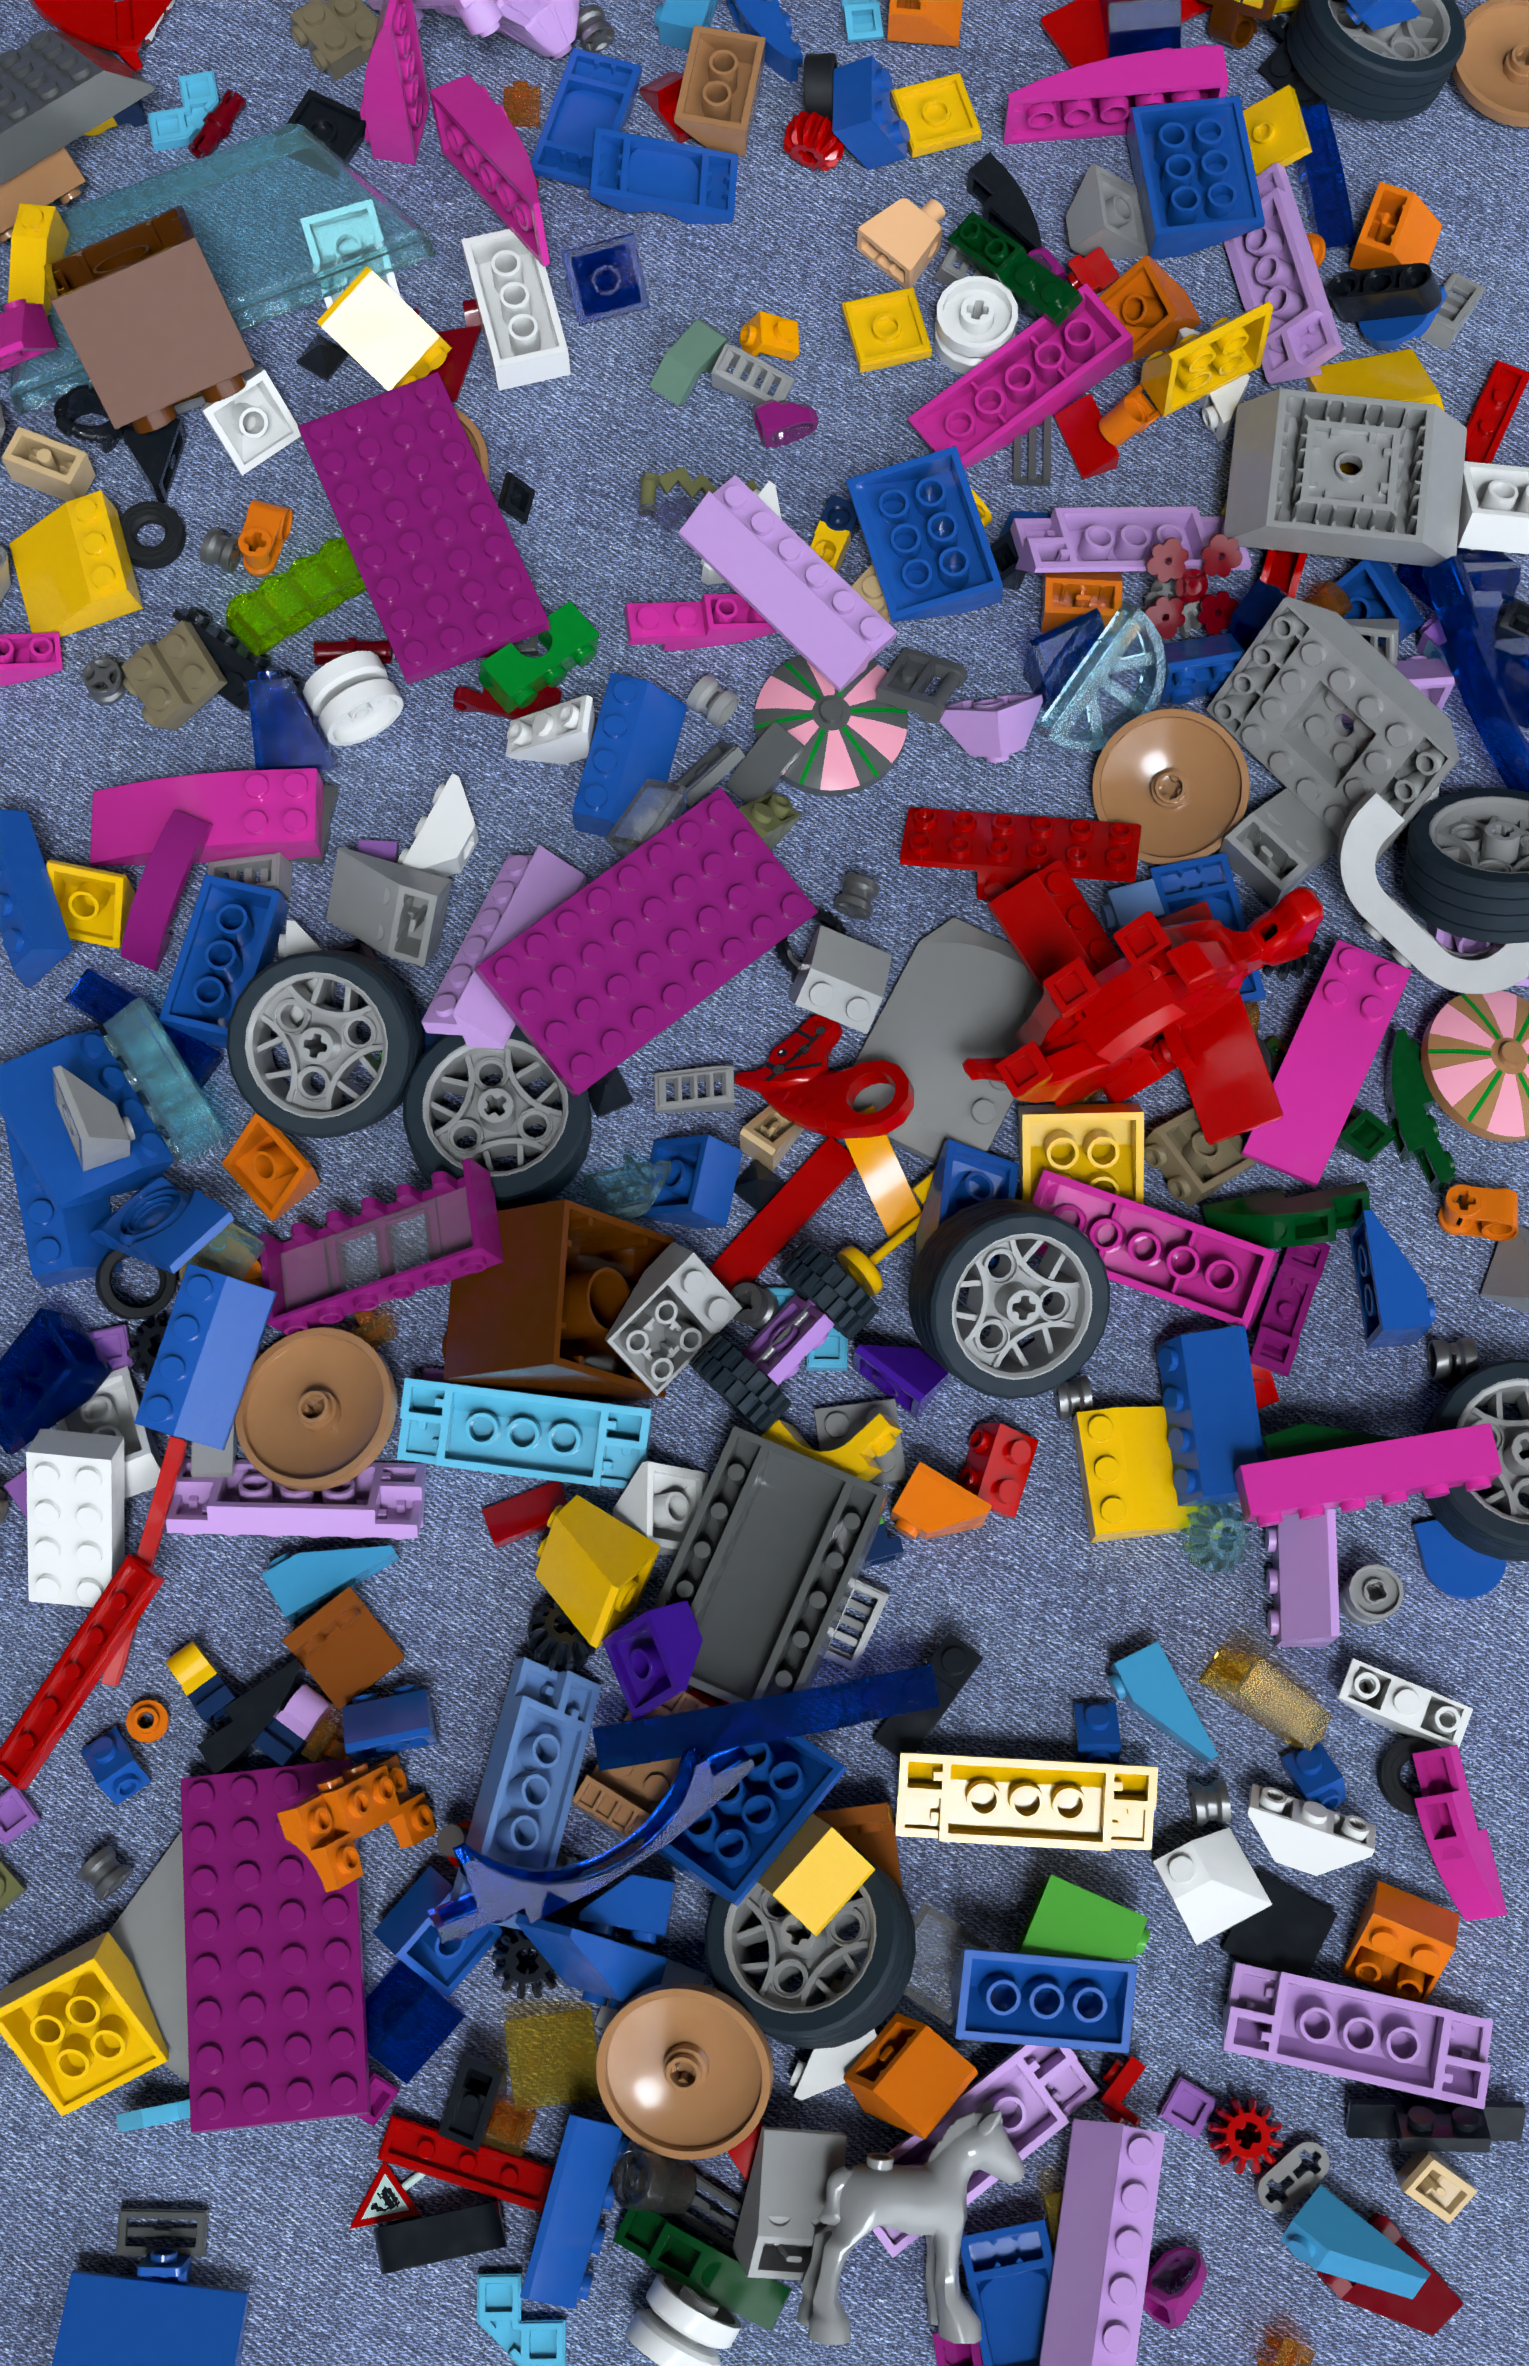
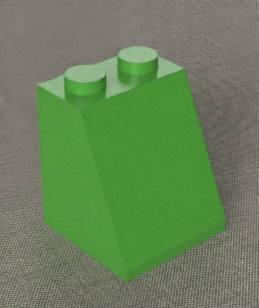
[1014,1874,1151,1962]

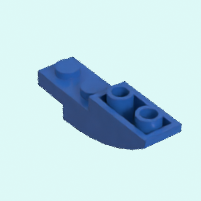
[726,0,803,82]

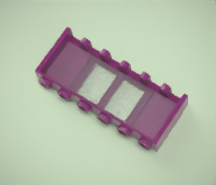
[258,1158,504,1335]

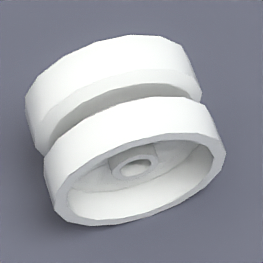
[934,276,1018,374]
[303,651,404,746]
[625,2273,741,2366]

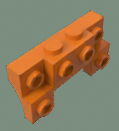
[277,1755,437,1892]

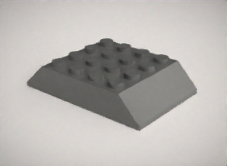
[0,29,155,185]
[653,1426,889,1728]

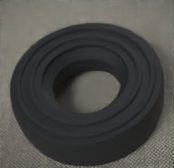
[119,501,186,570]
[1377,1737,1442,1816]

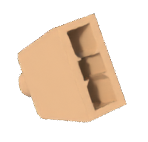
[857,198,945,289]

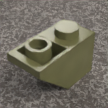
[738,792,802,851]

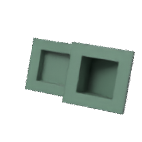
[649,319,730,406]

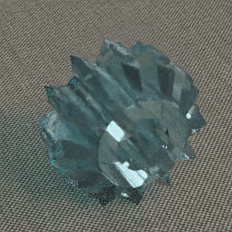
[1180,1503,1252,1574]

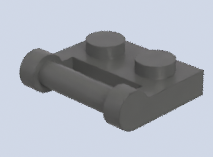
[876,647,968,723]

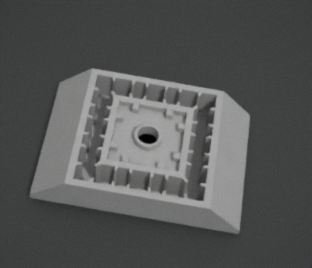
[1223,388,1467,569]
[1206,596,1460,865]

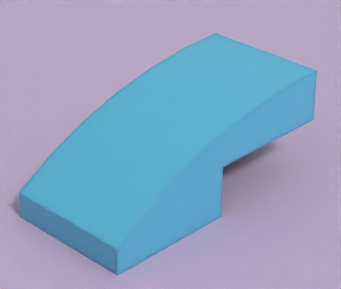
[840,0,884,43]

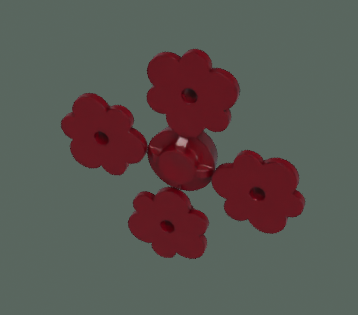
[1143,533,1242,639]

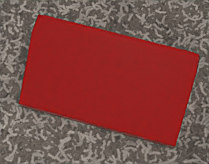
[1054,394,1119,480]
[482,1481,568,1549]

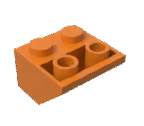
[887,0,963,47]
[1349,182,1443,270]
[1040,572,1123,637]
[1341,1880,1460,2004]
[843,2013,978,2140]

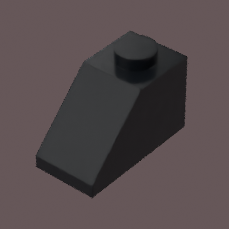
[124,418,187,504]

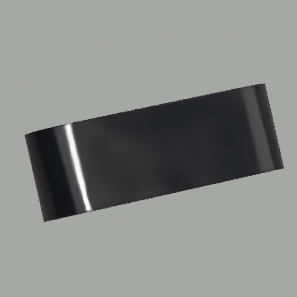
[1327,263,1442,323]
[373,2200,507,2274]

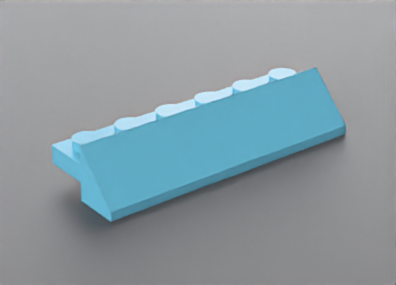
[397,1377,652,1489]

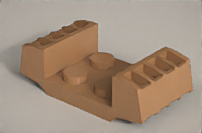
[572,1686,729,1851]

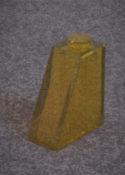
[1197,1647,1333,1751]

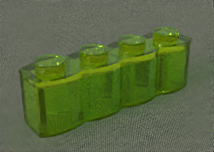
[226,536,366,656]

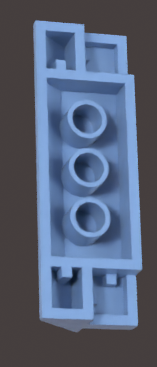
[449,1657,601,1930]

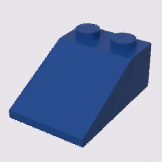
[913,1139,1019,1270]
[1348,1210,1436,1349]
[515,1914,668,2010]

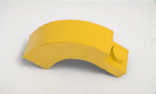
[760,1413,903,1482]

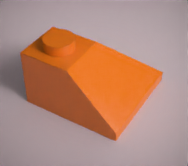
[1099,255,1202,363]
[890,1462,992,1540]

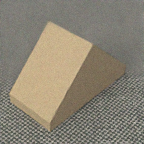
[740,1105,804,1172]
[1396,2151,1478,2224]

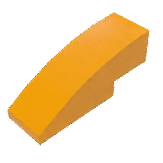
[844,1106,922,1239]

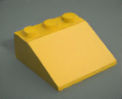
[1140,301,1273,417]
[1305,349,1445,411]
[9,490,143,638]
[1018,1103,1144,1205]
[1072,1406,1214,1543]
[0,1931,170,2117]

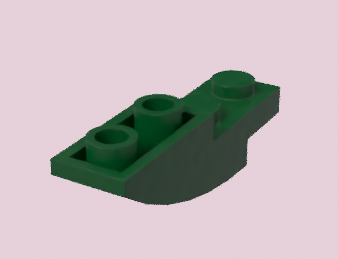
[947,212,1083,327]
[1384,1028,1456,1193]
[1203,1182,1370,1248]
[613,2200,792,2331]

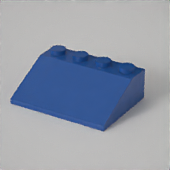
[1126,96,1265,259]
[846,446,1003,622]
[0,1029,175,1211]
[641,1709,847,1906]
[52,2270,249,2366]

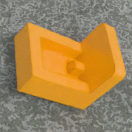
[739,311,800,361]

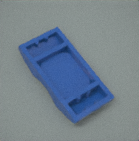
[530,48,642,189]
[589,127,738,224]
[1149,852,1266,1004]
[89,1177,234,1274]
[960,2219,1054,2366]

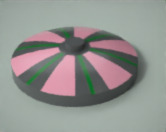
[754,655,908,797]

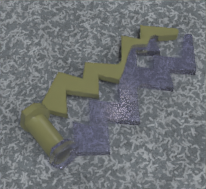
[637,466,761,533]

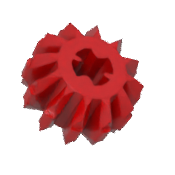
[783,111,844,171]
[1207,2097,1283,2174]

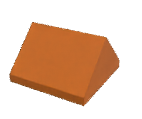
[222,1112,321,1221]

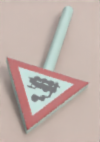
[349,2161,426,2230]

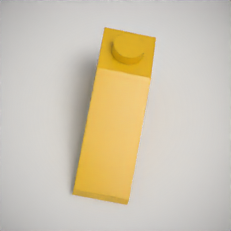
[8,203,69,318]

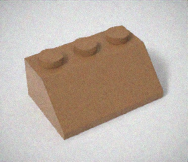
[674,25,766,157]
[0,147,86,244]

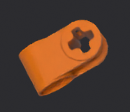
[1099,384,1161,447]
[238,500,293,577]
[1437,1184,1518,1241]

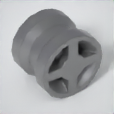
[576,5,615,53]
[200,527,243,574]
[82,657,127,705]
[834,874,880,920]
[730,1282,778,1329]
[1053,1375,1093,1420]
[1189,1779,1231,1826]
[77,1846,133,1901]

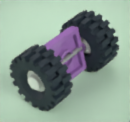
[689,1240,879,1434]

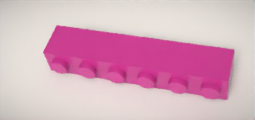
[1234,1423,1502,1527]

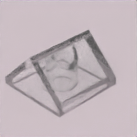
[605,778,688,859]
[903,1901,996,2026]

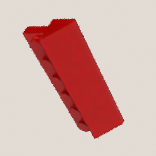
[987,859,1177,1104]

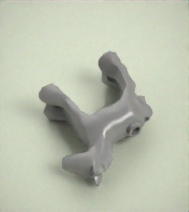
[797,2100,1026,2345]

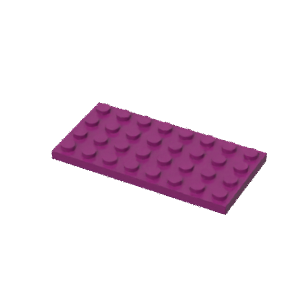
[297,372,551,685]
[474,787,818,1099]
[180,1759,371,2134]

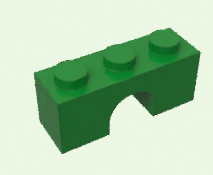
[479,601,599,714]

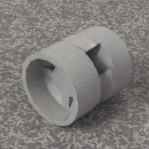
[1339,1564,1404,1627]

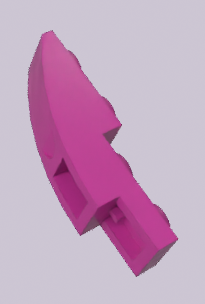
[623,594,777,651]
[0,632,63,687]
[1412,1745,1507,1921]

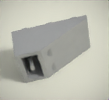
[1219,788,1339,907]
[326,847,452,967]
[604,1242,742,1396]
[732,2126,846,2281]

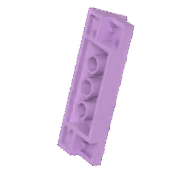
[1224,162,1344,384]
[678,475,898,693]
[1010,506,1252,573]
[421,845,587,1049]
[166,1458,426,1540]
[1222,1963,1493,2110]
[872,2044,1099,2258]
[1039,2119,1165,2366]

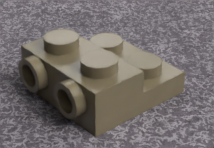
[289,0,378,82]
[121,620,228,731]
[1144,1107,1258,1208]

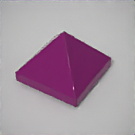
[357,2071,400,2127]

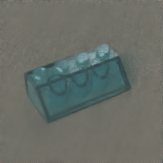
[102,997,232,1165]

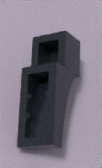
[873,1632,984,1760]

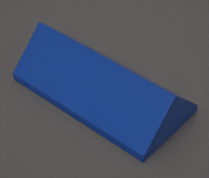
[950,1947,1138,2053]

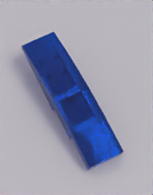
[1296,103,1356,250]
[64,968,224,1090]

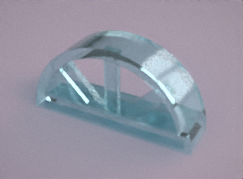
[1034,601,1166,751]

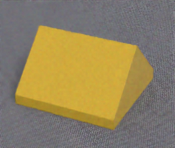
[47,859,135,949]
[757,1813,875,1937]

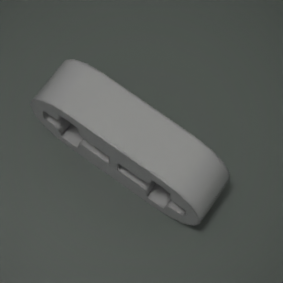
[1254,2141,1330,2212]

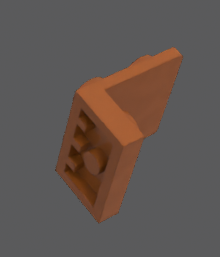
[282,1586,405,1710]
[813,1803,903,1899]

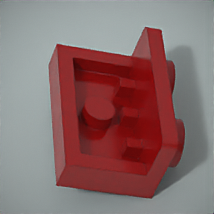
[956,1423,1039,1518]

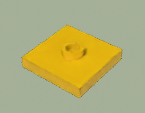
[890,73,982,158]
[1243,85,1313,177]
[841,287,932,373]

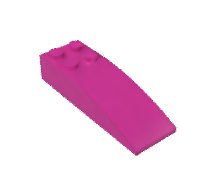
[360,0,430,165]
[1003,45,1229,145]
[429,74,550,267]
[907,283,1133,470]
[90,768,324,867]
[1241,939,1412,1187]
[1017,1170,1279,1330]

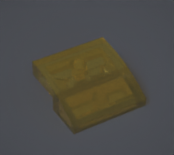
[504,2009,601,2111]

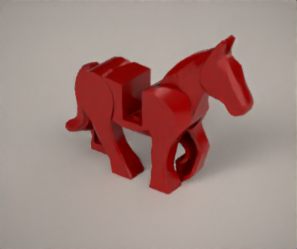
[962,886,1324,1107]

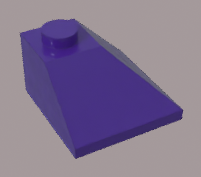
[853,1345,949,1419]
[602,1600,703,1720]

